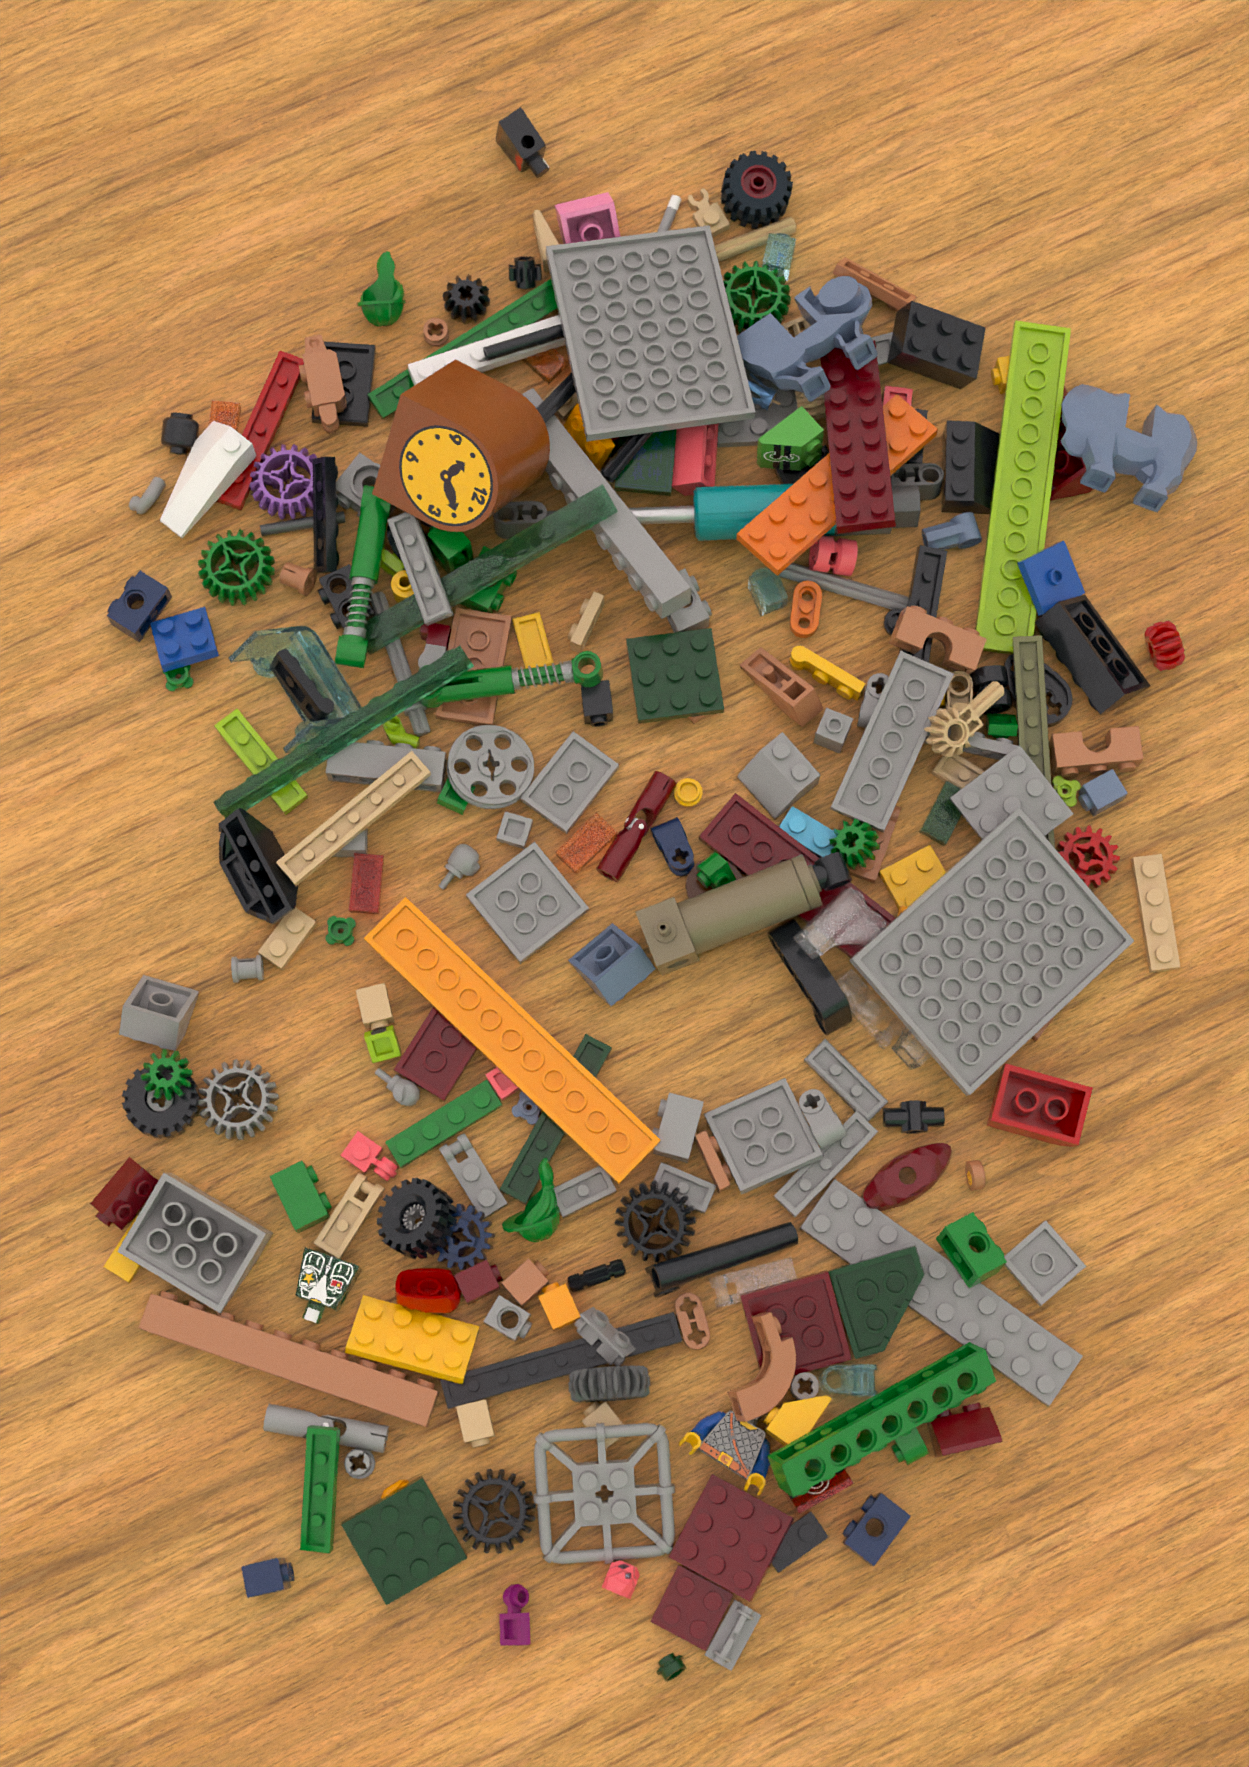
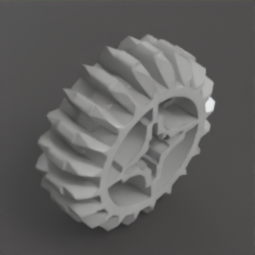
[198,1059,279,1140]

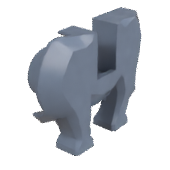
[737,276,878,402]
[1061,384,1197,512]

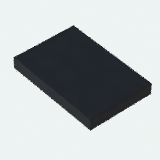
[311,342,376,427]

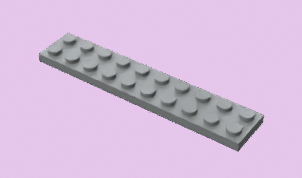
[800,1179,1083,1407]

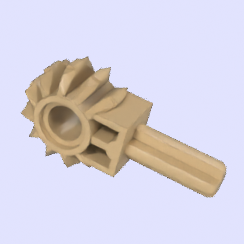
[924,681,1004,757]

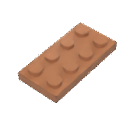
[435,607,512,726]

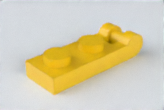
[790,646,866,701]

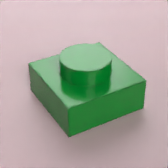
[985,713,1018,739]
[437,779,476,815]

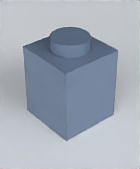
[1078,769,1128,817]

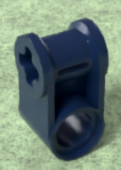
[651,817,694,877]

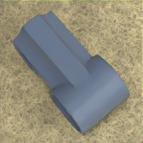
[921,512,982,550]

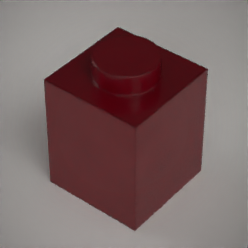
[454,1259,503,1305]

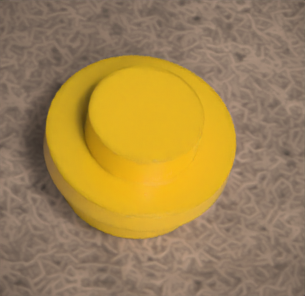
[674,778,703,807]

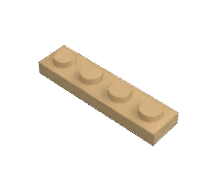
[1131,854,1180,973]

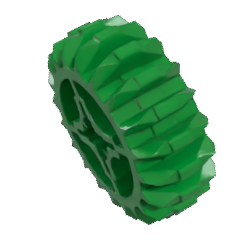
[723,260,791,334]
[198,529,275,606]

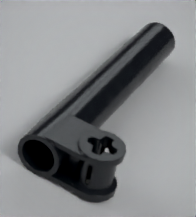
[645,1222,798,1298]

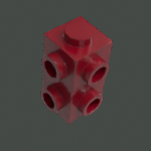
[90,1157,158,1230]

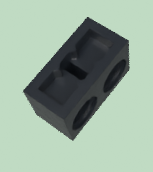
[317,564,377,632]

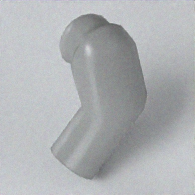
[129,477,166,514]

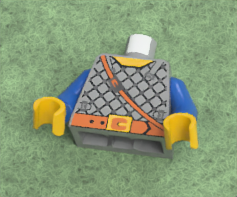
[679,1410,770,1496]

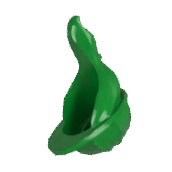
[357,251,406,327]
[502,1158,560,1242]

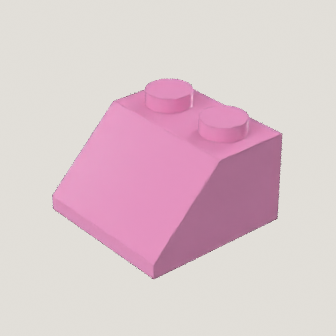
[555,192,620,244]

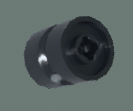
[970,665,1013,715]

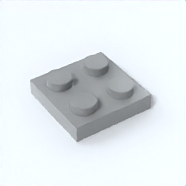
[1004,1220,1086,1306]

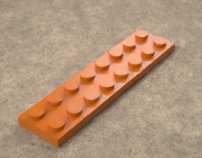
[736,394,938,576]

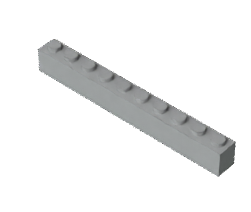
[522,388,691,619]

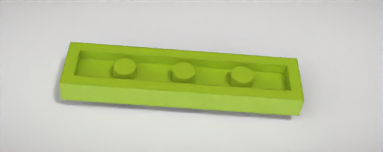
[214,709,308,815]

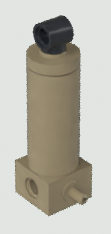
[635,852,852,976]

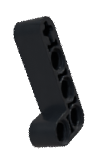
[767,919,852,1036]

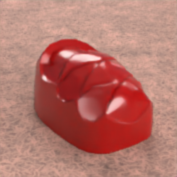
[395,1268,461,1313]

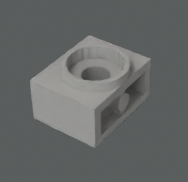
[336,452,396,518]

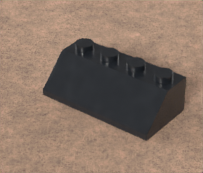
[1035,595,1150,715]

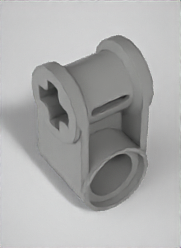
[857,673,889,728]
[799,1089,848,1150]

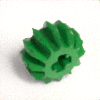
[829,819,880,870]
[141,1049,193,1101]

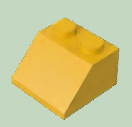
[763,1395,832,1446]

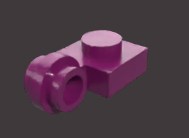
[499,1584,531,1646]

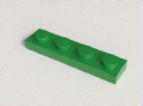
[385,1080,503,1169]
[300,1425,340,1553]

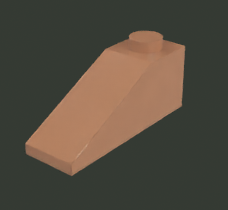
[740,647,823,728]

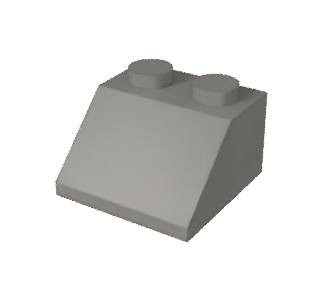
[737,732,820,820]
[119,975,199,1051]

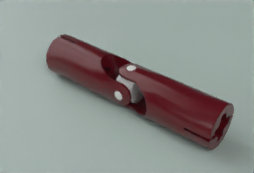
[596,771,677,882]

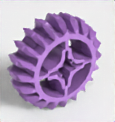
[250,444,317,520]

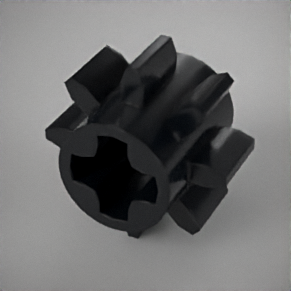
[509,256,542,289]

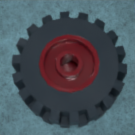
[721,151,793,229]

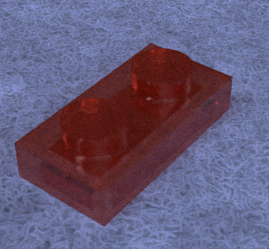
[349,853,384,914]

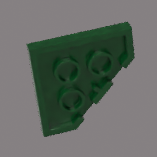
[828,1245,925,1359]

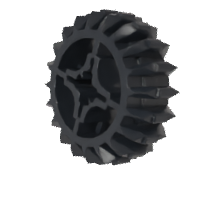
[615,1180,697,1263]
[453,1469,536,1554]

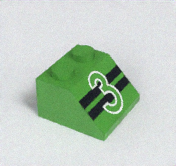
[757,406,824,471]

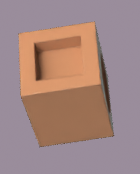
[502,1258,549,1308]

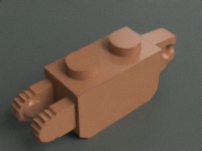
[299,335,347,434]

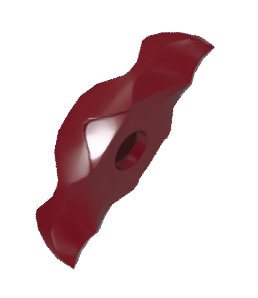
[862,1143,952,1211]

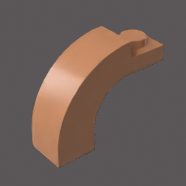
[727,1312,796,1422]

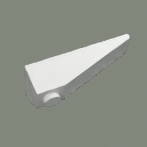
[160,421,256,538]

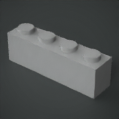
[326,737,447,793]

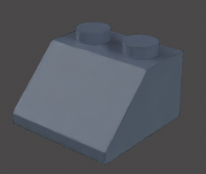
[568,923,656,1006]

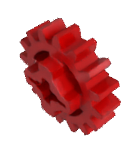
[1057,825,1120,888]

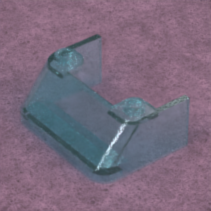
[229,626,364,753]

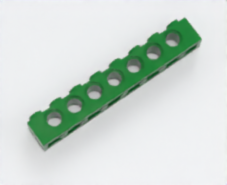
[767,1342,996,1497]

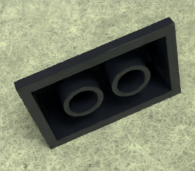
[942,420,1000,514]

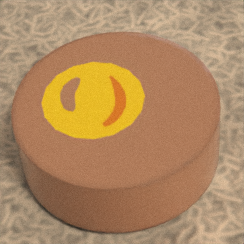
[965,1160,986,1191]

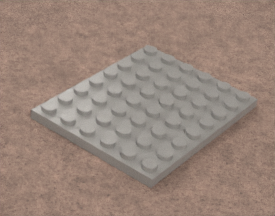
[546,225,756,441]
[849,807,1134,1096]

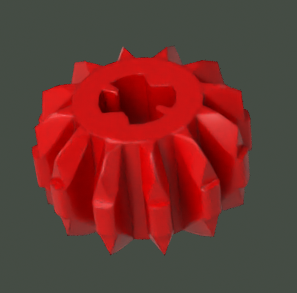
[1144,620,1185,671]

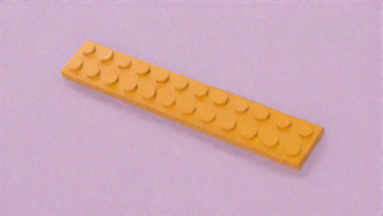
[364,897,661,1185]

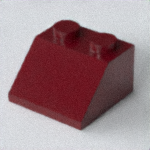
[927,1402,1003,1458]

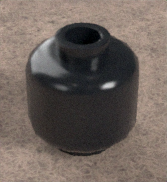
[161,413,199,455]

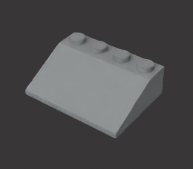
[117,1172,273,1313]

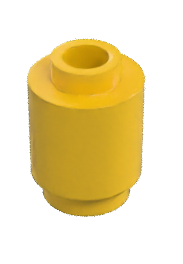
[391,570,417,606]

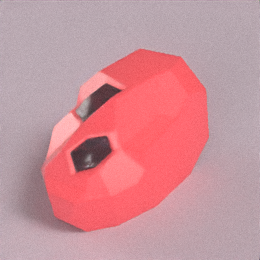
[602,1560,640,1599]

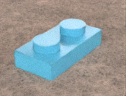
[779,806,837,858]

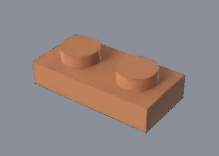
[694,1131,733,1194]

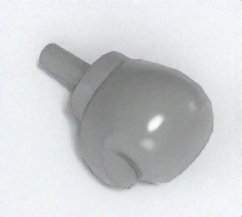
[438,844,480,890]
[375,1068,420,1107]

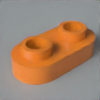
[790,581,822,638]

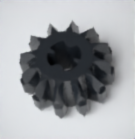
[443,274,490,324]

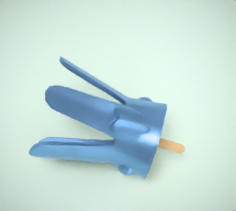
[748,373,781,411]

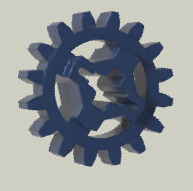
[436,1204,495,1270]

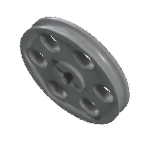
[447,725,534,809]

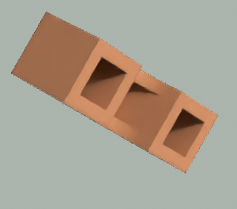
[889,606,987,675]
[1049,726,1144,778]

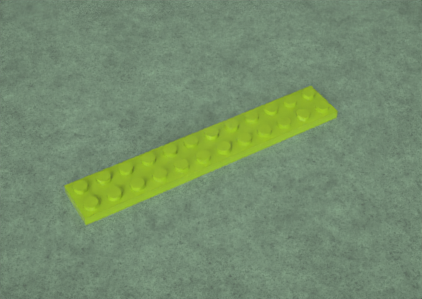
[975,320,1071,655]

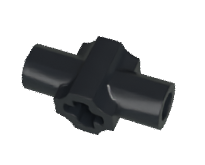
[883,1100,945,1134]

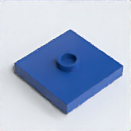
[1017,541,1085,616]

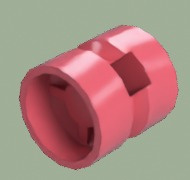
[809,535,858,576]

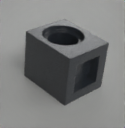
[581,680,613,727]

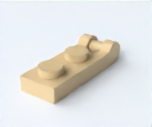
[314,1173,385,1260]

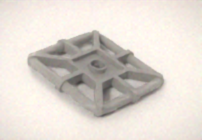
[533,1423,675,1564]

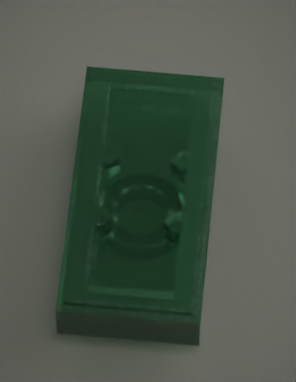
[919,781,962,846]

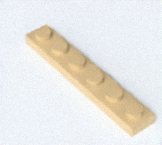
[276,751,431,886]

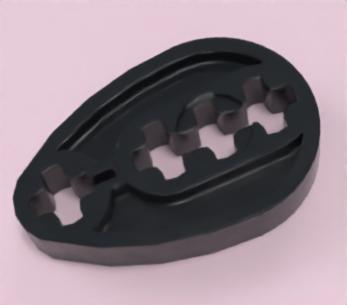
[1004,654,1072,728]

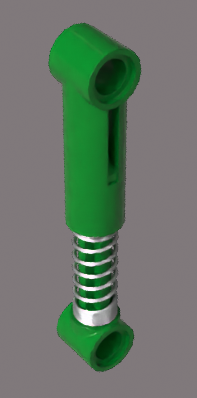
[335,485,391,669]
[414,651,603,708]

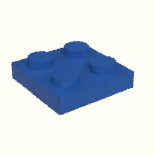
[150,607,219,672]

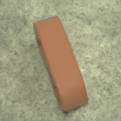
[675,1293,710,1350]

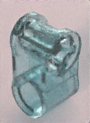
[818,1364,878,1397]

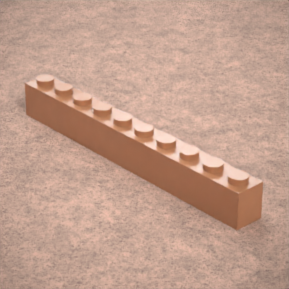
[138,1291,440,1428]

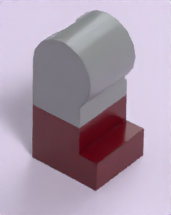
[418,621,451,675]

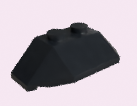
[219,808,298,924]

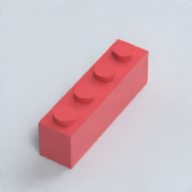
[672,423,719,496]

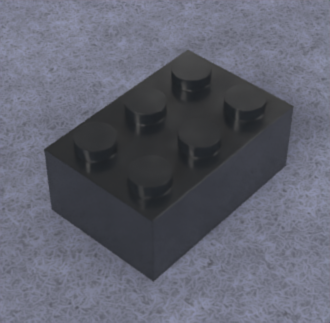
[887,301,986,389]

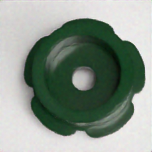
[657,1653,686,1682]

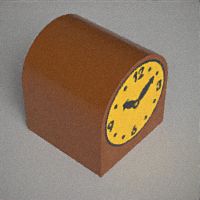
[372,359,550,532]

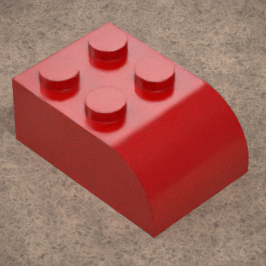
[986,1064,1093,1147]

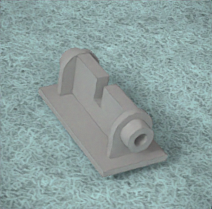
[574,1307,636,1366]
[704,1599,762,1671]

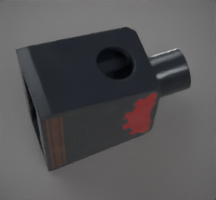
[495,107,550,178]

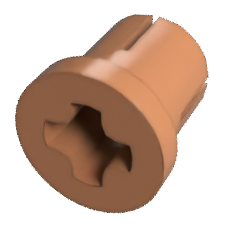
[279,562,317,596]

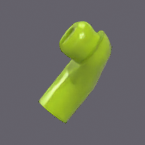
[383,715,420,749]

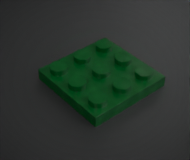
[626,628,724,724]
[341,1476,467,1605]

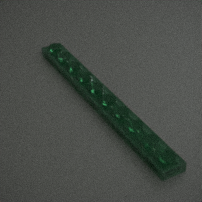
[364,484,618,655]
[213,646,474,818]

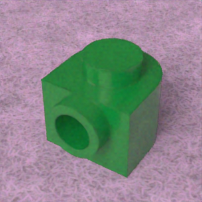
[696,852,736,889]
[890,1428,929,1465]

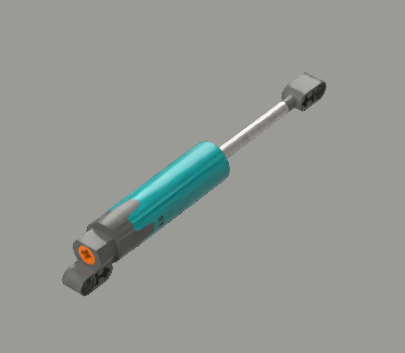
[493,463,944,541]

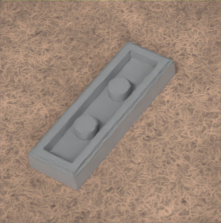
[804,1039,888,1122]

